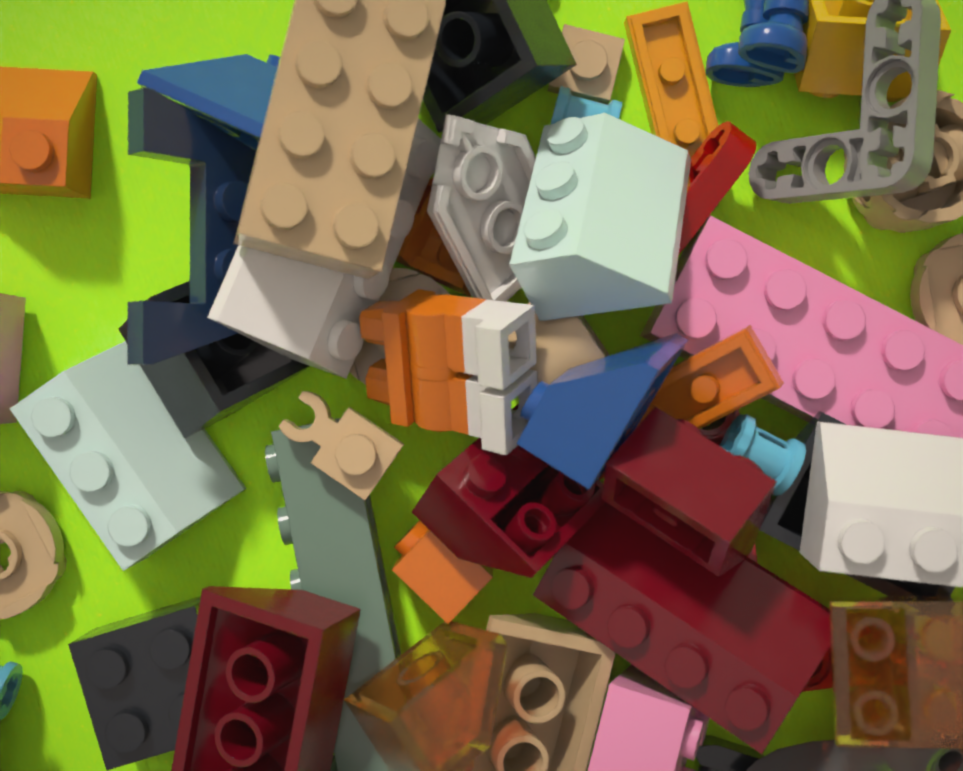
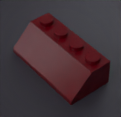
[533,502,847,754]
[171,586,361,771]

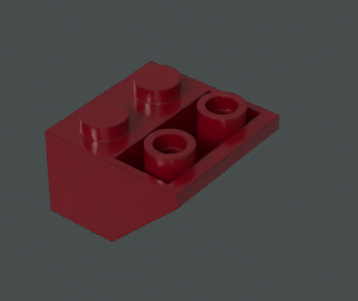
[412,403,606,578]
[601,407,777,577]

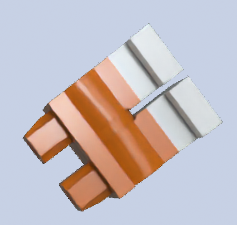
[359,289,537,455]

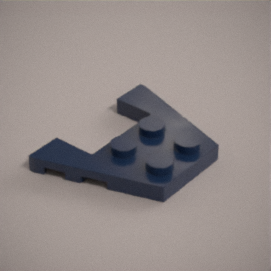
[127,87,256,365]

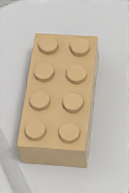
[234,0,446,279]

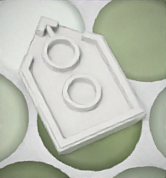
[427,114,536,302]

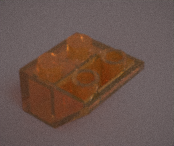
[830,596,963,749]

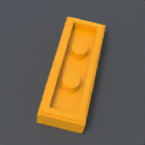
[624,1,719,158]

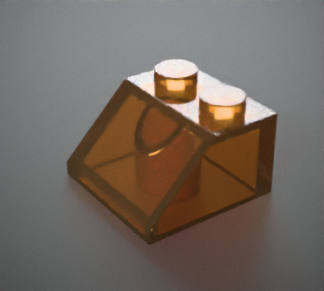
[344,621,508,771]

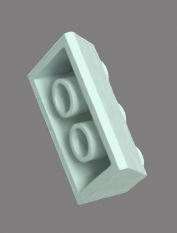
[509,113,691,321]
[10,341,246,571]

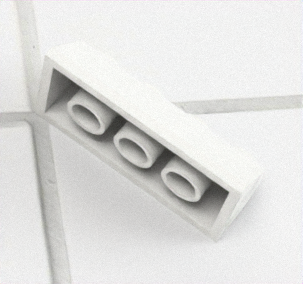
[207,118,441,379]
[799,421,963,587]

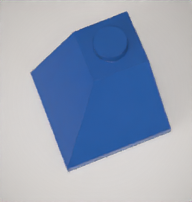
[137,54,280,151]
[516,333,688,489]

